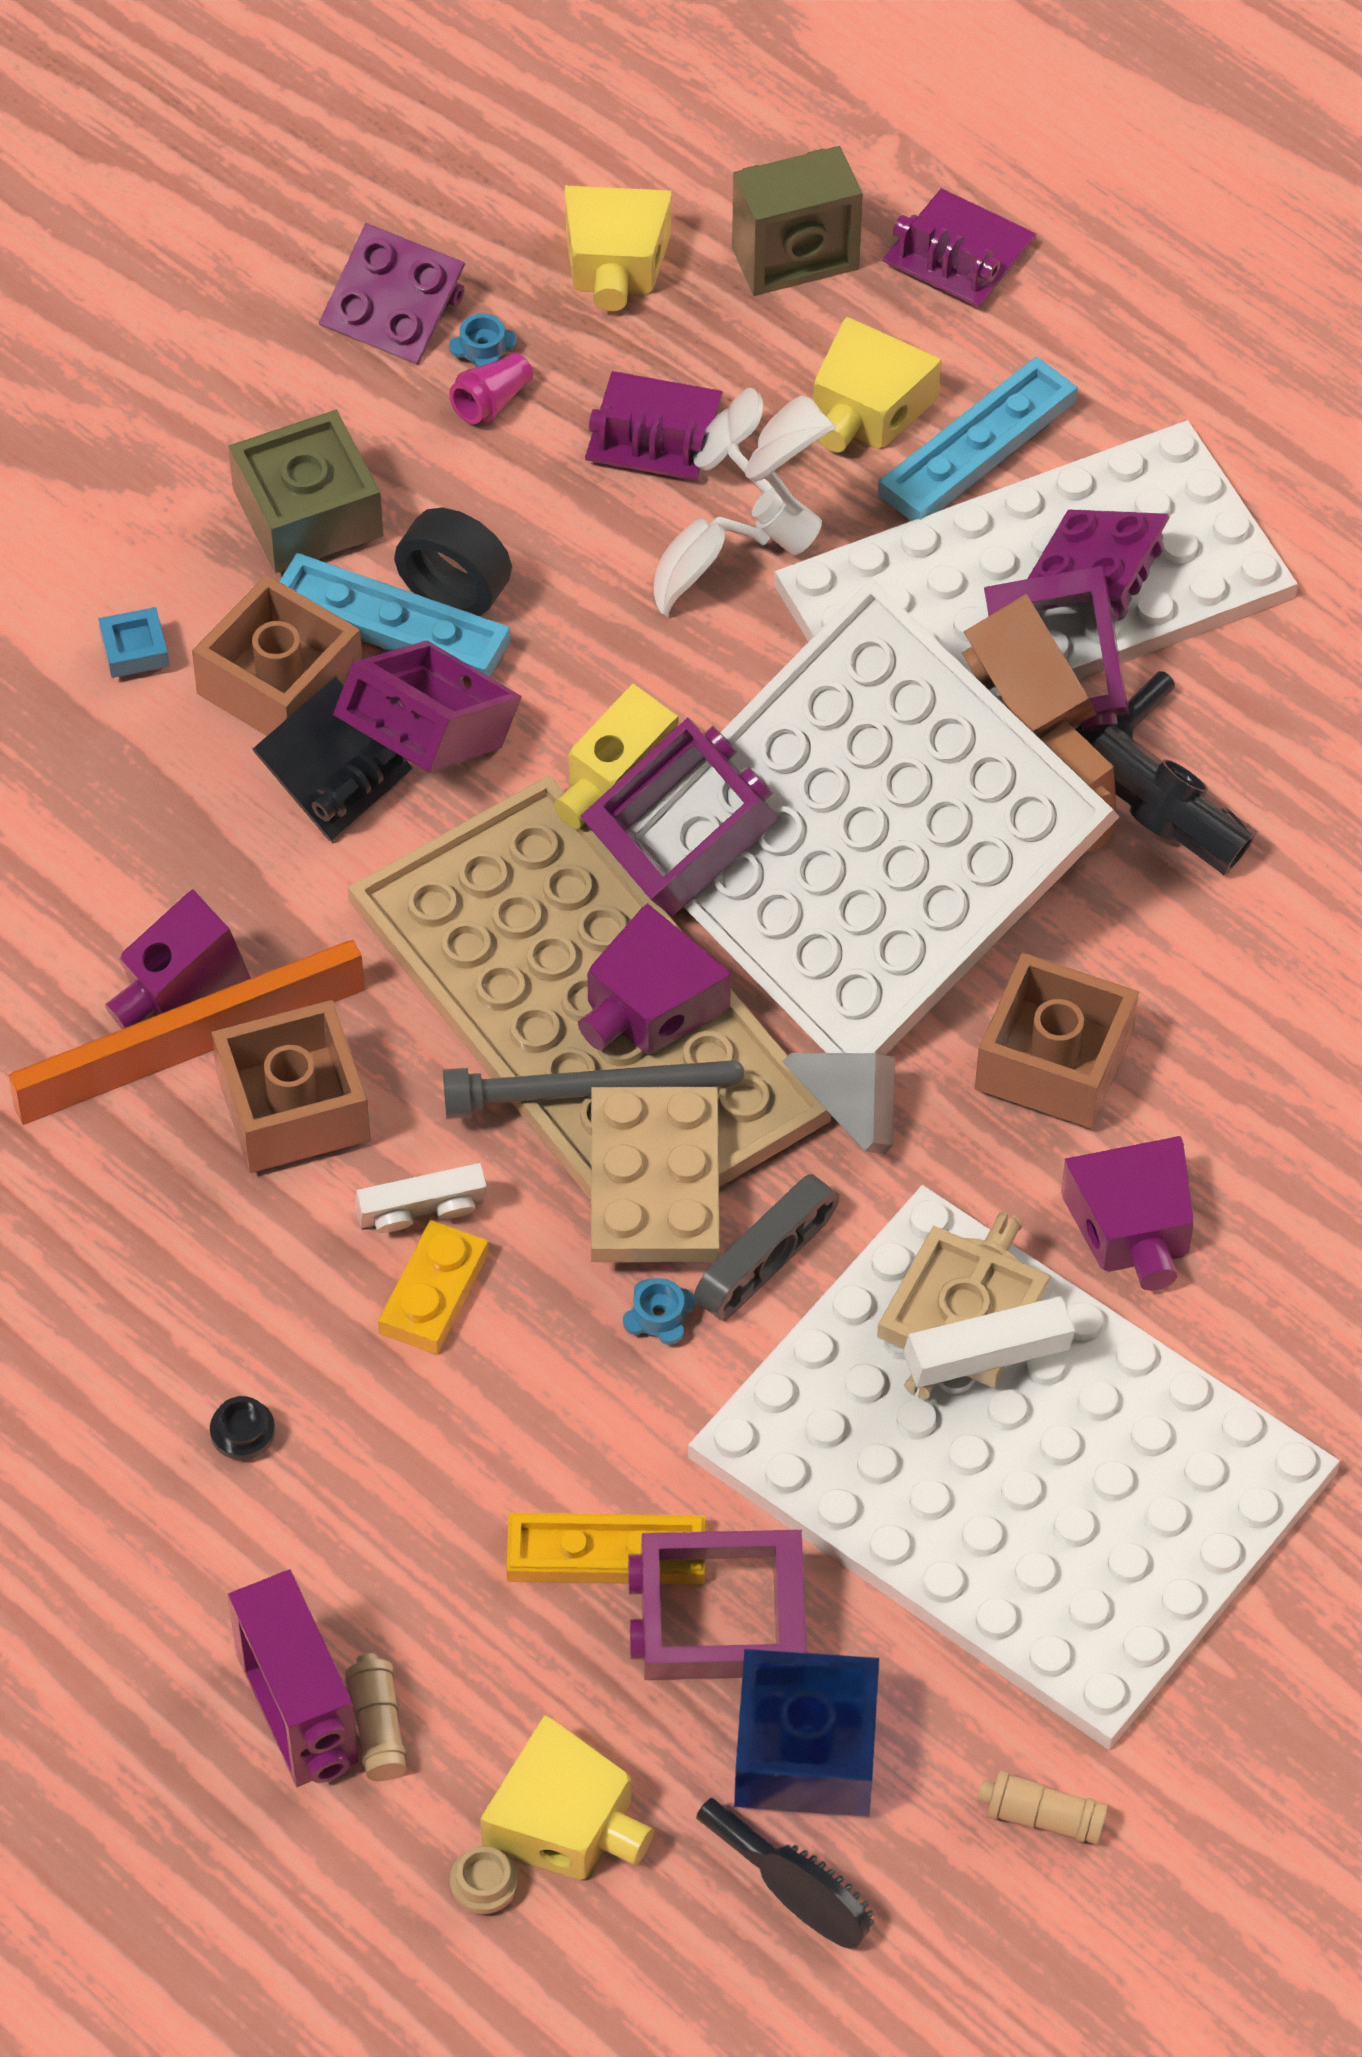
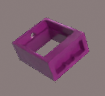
[984,566,1129,732]
[333,640,522,772]
[580,717,780,917]
[628,1530,807,1680]
[227,1569,359,1788]

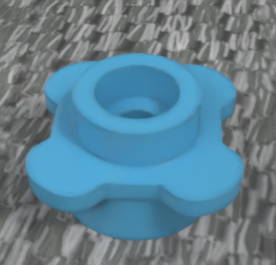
[449,313,517,367]
[623,1278,695,1345]

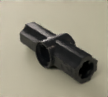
[1092,725,1257,875]

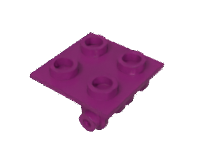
[883,188,1036,308]
[318,223,465,365]
[585,371,723,481]
[1027,509,1170,623]

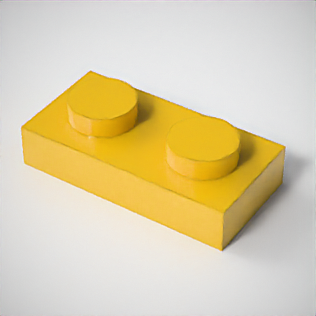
[378,1220,489,1355]

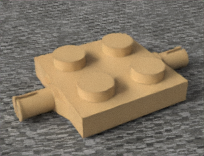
[877,1212,1050,1399]

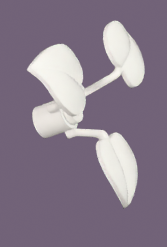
[653,388,836,618]

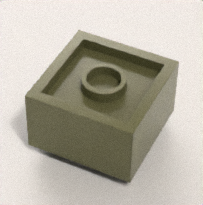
[732,145,863,296]
[228,409,383,573]

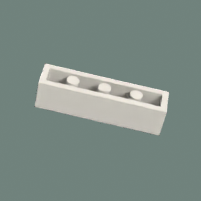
[903,1296,1075,1388]

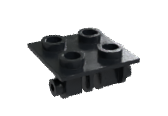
[252,677,413,842]

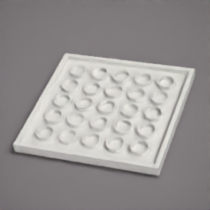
[629,578,1120,1055]

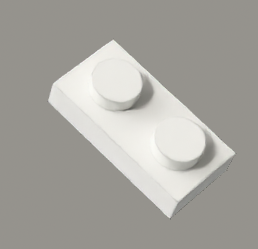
[355,1163,486,1233]

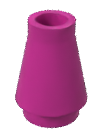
[449,353,533,424]

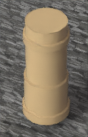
[345,1653,407,1781]
[977,1770,1108,1845]

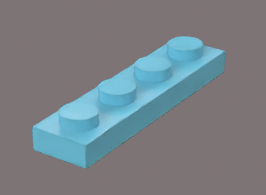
[878,356,1078,521]
[279,553,510,679]

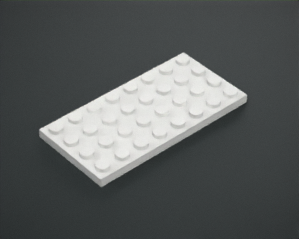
[774,420,1298,700]

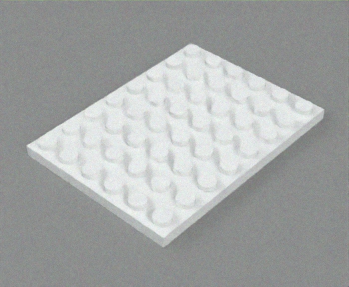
[688,1185,1340,1751]

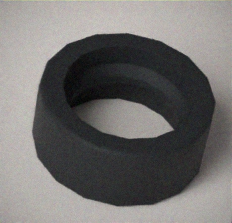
[394,507,512,616]

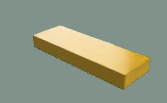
[506,1513,706,1585]

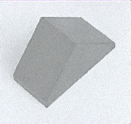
[782,1053,895,1154]

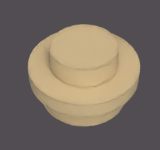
[450,1846,518,1914]

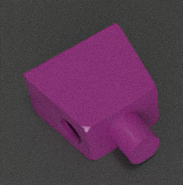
[105,889,251,1029]
[578,903,731,1053]
[1061,1136,1193,1291]

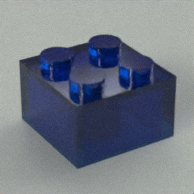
[734,1649,880,1816]

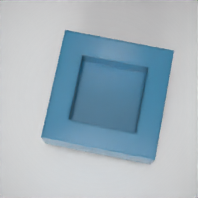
[98,607,170,678]

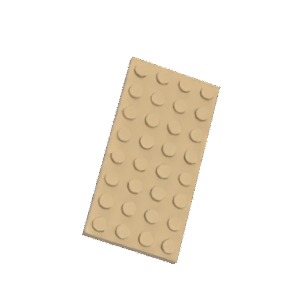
[347,775,831,1201]

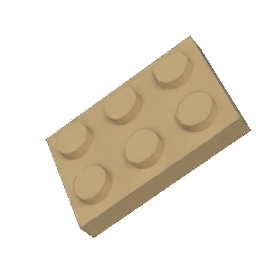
[591,1087,719,1262]

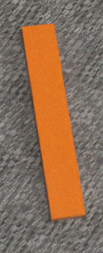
[8,940,365,1125]

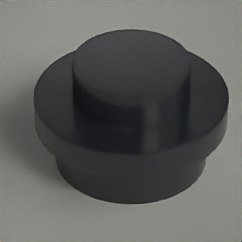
[210,1396,275,1460]

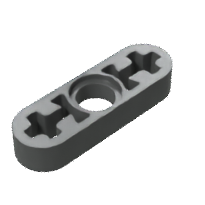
[694,1174,839,1320]

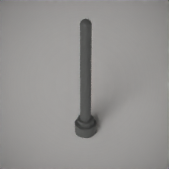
[443,1060,745,1120]

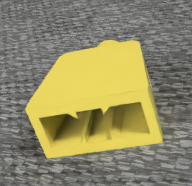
[565,186,671,311]
[813,317,941,452]
[554,684,679,829]
[480,1715,654,1880]

